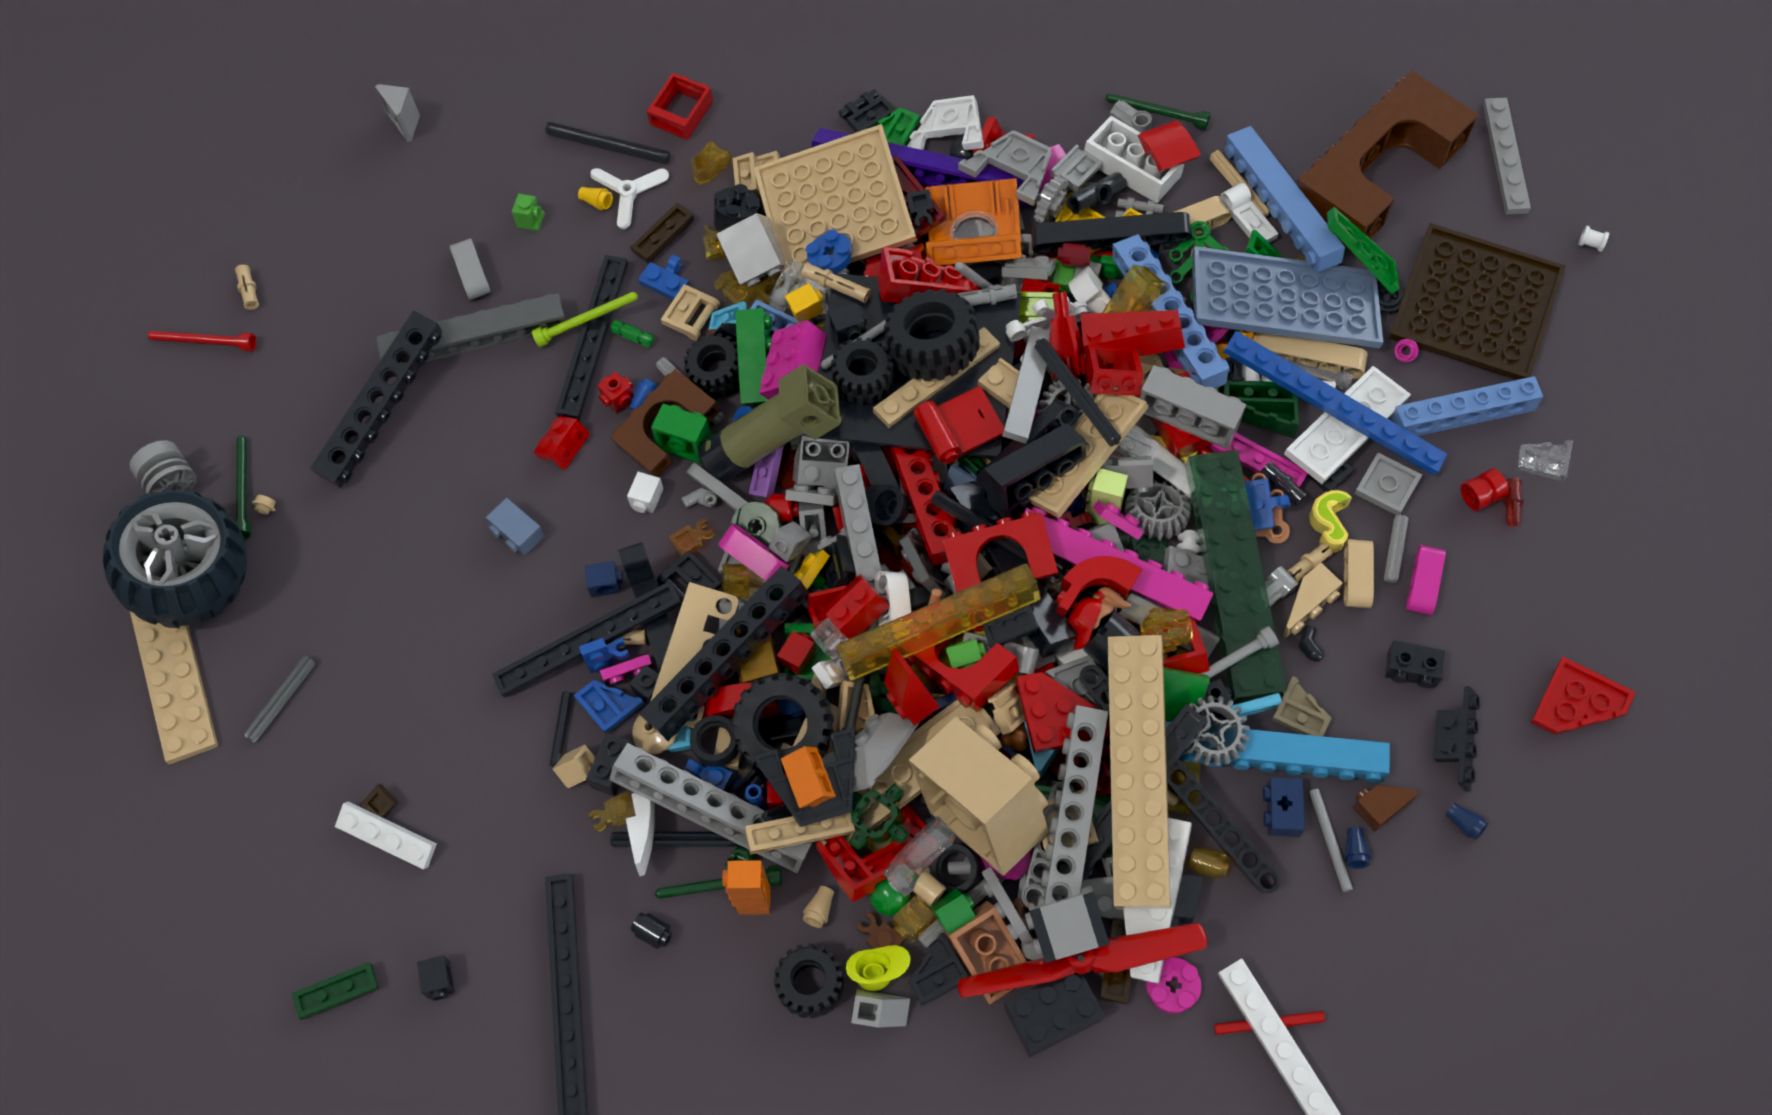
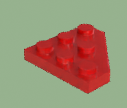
[1530,657,1636,735]
[1015,672,1110,753]

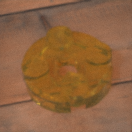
[1140,608,1193,652]

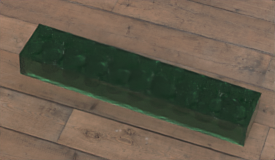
[1185,449,1287,704]

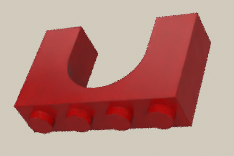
[943,511,1058,601]
[899,602,1019,712]

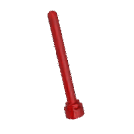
[147,331,256,352]

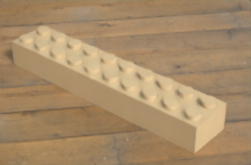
[1108,635,1171,909]

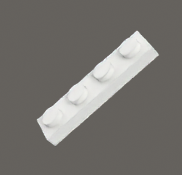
[335,802,437,869]

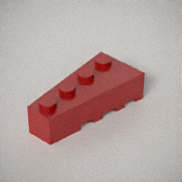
[1080,310,1185,357]

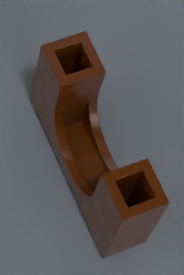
[610,369,721,477]

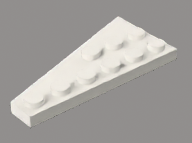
[1123,818,1192,984]

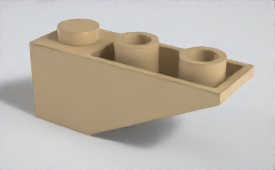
[1283,563,1343,638]

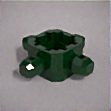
[849,784,909,851]

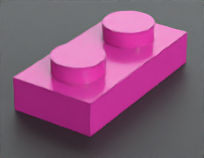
[1093,499,1144,540]
[600,654,653,684]

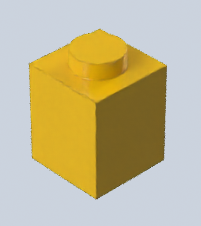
[785,283,824,323]

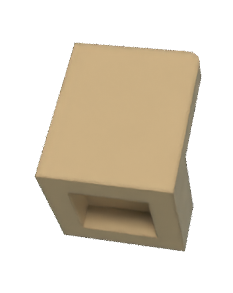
[552,744,595,788]

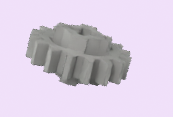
[1034,176,1069,223]

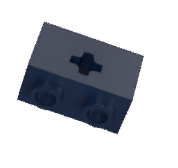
[1263,777,1305,837]

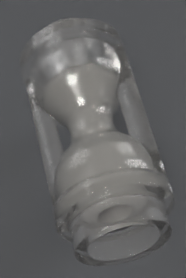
[768,260,804,313]

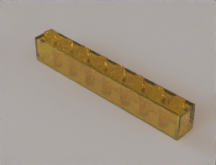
[835,563,1040,681]

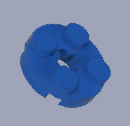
[806,229,854,274]

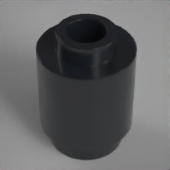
[631,912,672,949]

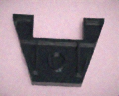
[753,727,855,827]

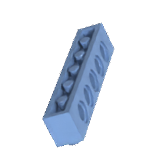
[1390,376,1543,436]

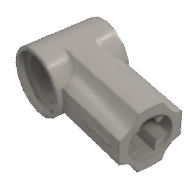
[1110,100,1152,133]
[1247,566,1299,614]

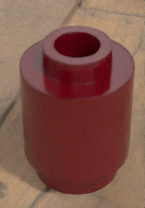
[1057,243,1091,268]

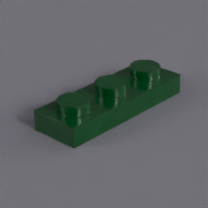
[292,962,379,1020]

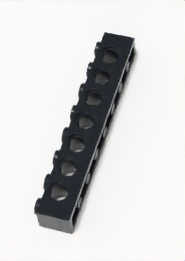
[310,310,442,488]
[639,566,809,741]

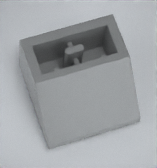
[793,435,850,486]

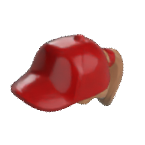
[1068,587,1132,650]

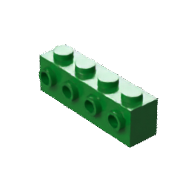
[735,308,773,408]

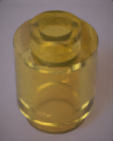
[1188,847,1230,880]

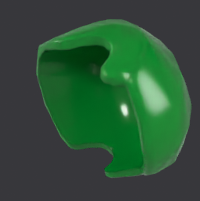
[870,873,911,916]

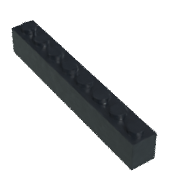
[947,481,1076,658]

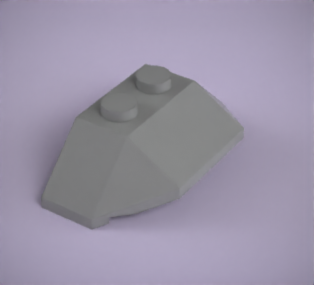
[853,712,919,792]

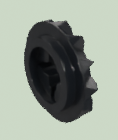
[1377,281,1405,314]

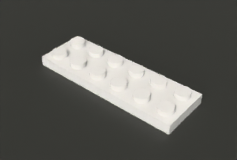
[1284,366,1411,484]

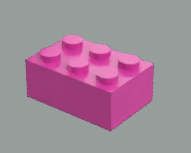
[759,320,827,399]

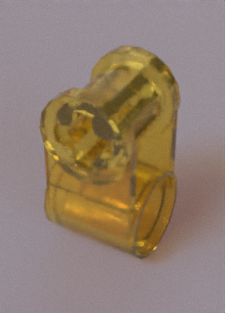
[691,141,731,184]

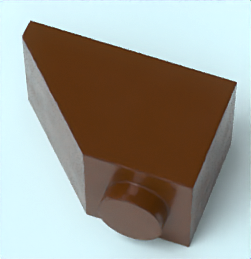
[1353,785,1419,832]

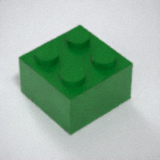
[651,404,711,465]

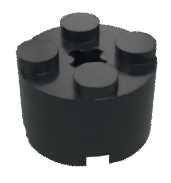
[714,184,760,232]
[1082,610,1141,671]

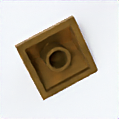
[737,634,781,683]

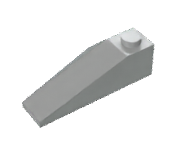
[1094,456,1153,492]

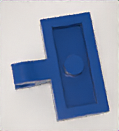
[638,255,690,300]
[1243,478,1291,532]
[579,638,630,673]

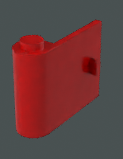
[913,386,1004,464]

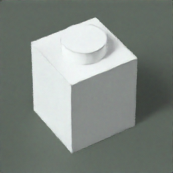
[627,472,664,513]

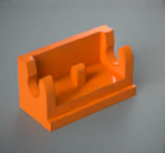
[781,746,836,808]

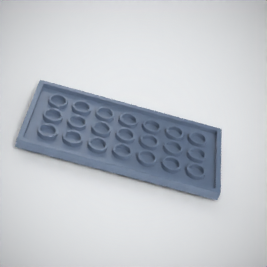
[1192,246,1383,348]

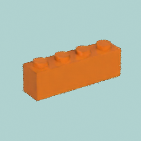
[722,861,771,915]

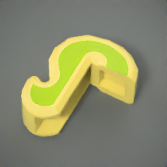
[1309,490,1352,553]

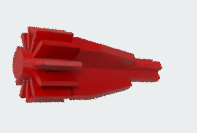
[1049,292,1086,379]

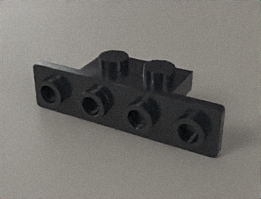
[1433,686,1480,791]

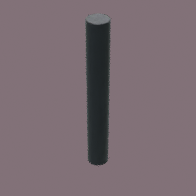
[550,692,572,767]

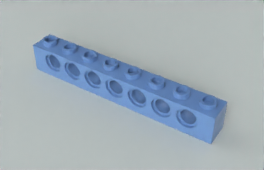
[1113,234,1230,388]

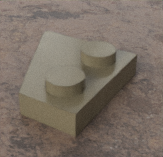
[1272,676,1331,736]

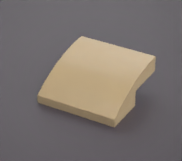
[732,151,780,197]

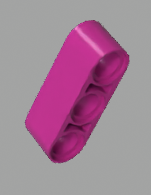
[718,523,790,581]
[1406,544,1446,616]

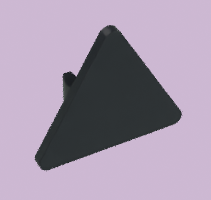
[726,757,765,794]

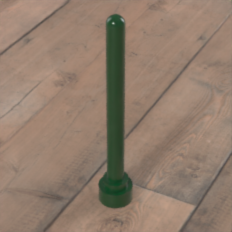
[1106,93,1211,130]
[235,435,251,539]
[655,864,782,899]

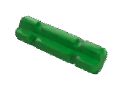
[611,320,654,348]

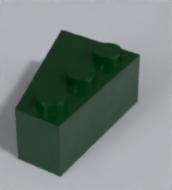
[1221,380,1299,438]

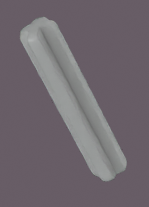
[1384,514,1409,583]

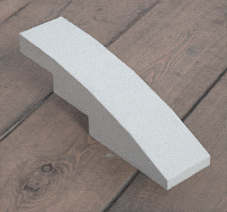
[626,770,655,876]

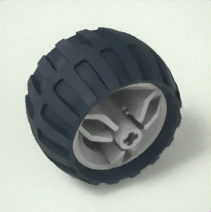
[103,489,247,628]

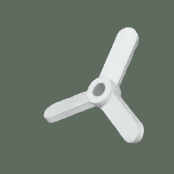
[591,168,669,229]

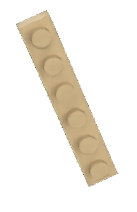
[873,327,1000,428]

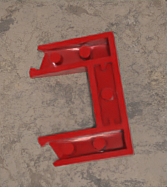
[816,804,942,903]

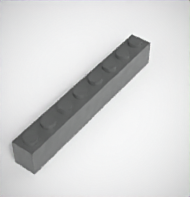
[376,293,566,364]

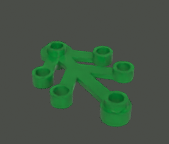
[1169,221,1229,306]

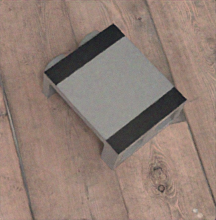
[1025,885,1109,963]

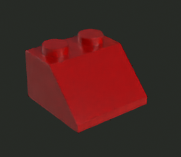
[824,573,890,642]
[884,648,939,726]

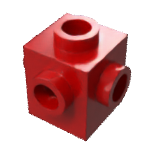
[597,371,633,414]

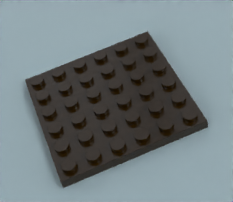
[1389,223,1566,380]

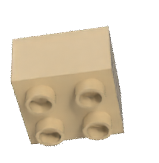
[909,717,1049,876]

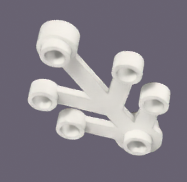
[1006,297,1089,343]

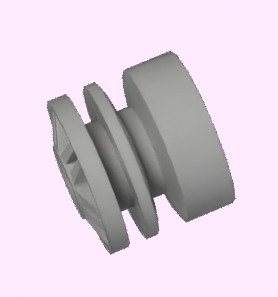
[130,440,196,495]

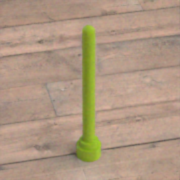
[532,292,638,347]

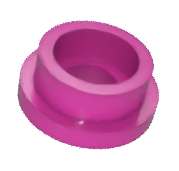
[1394,339,1419,363]

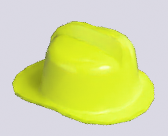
[846,945,911,991]

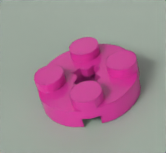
[1146,957,1201,1014]

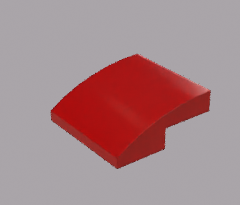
[1138,120,1201,173]

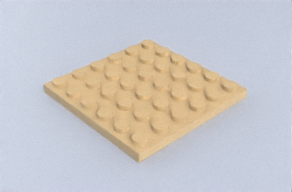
[754,124,917,282]

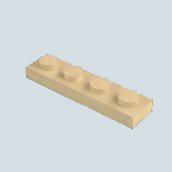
[744,813,855,855]

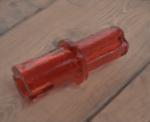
[1503,478,1524,527]

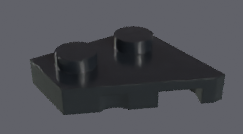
[908,932,968,1006]

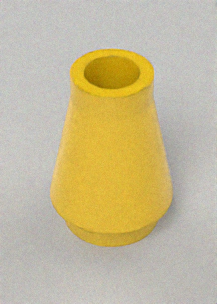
[578,187,613,210]

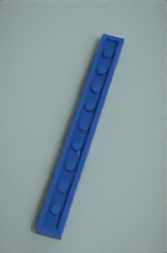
[1223,331,1447,476]

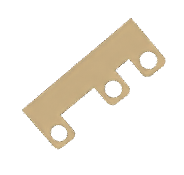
[650,582,738,728]

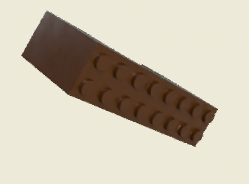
[1297,70,1479,245]

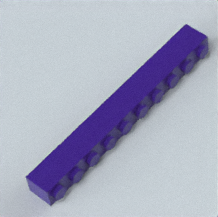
[811,128,1028,207]

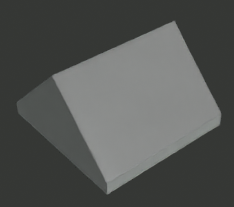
[375,84,420,142]

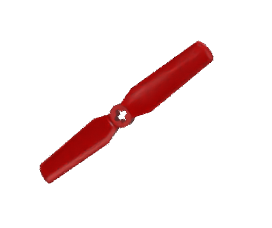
[957,923,1207,998]

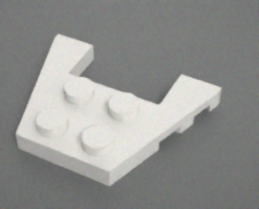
[904,95,984,150]

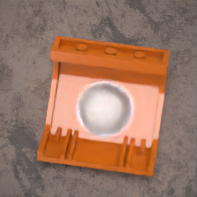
[925,178,1022,265]

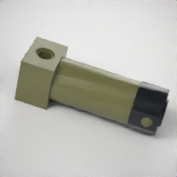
[699,364,842,481]

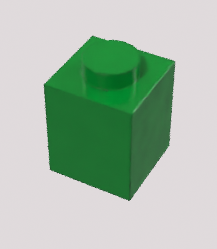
[929,888,976,934]

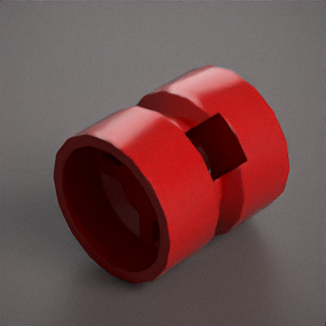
[1460,468,1509,511]

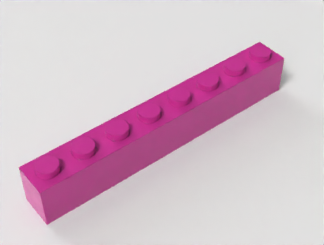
[1025,507,1213,622]

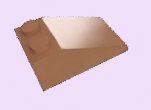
[942,901,1027,1005]

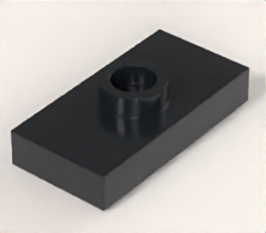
[982,605,1040,648]

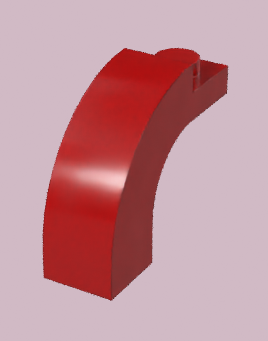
[1055,556,1143,617]
[695,683,780,718]

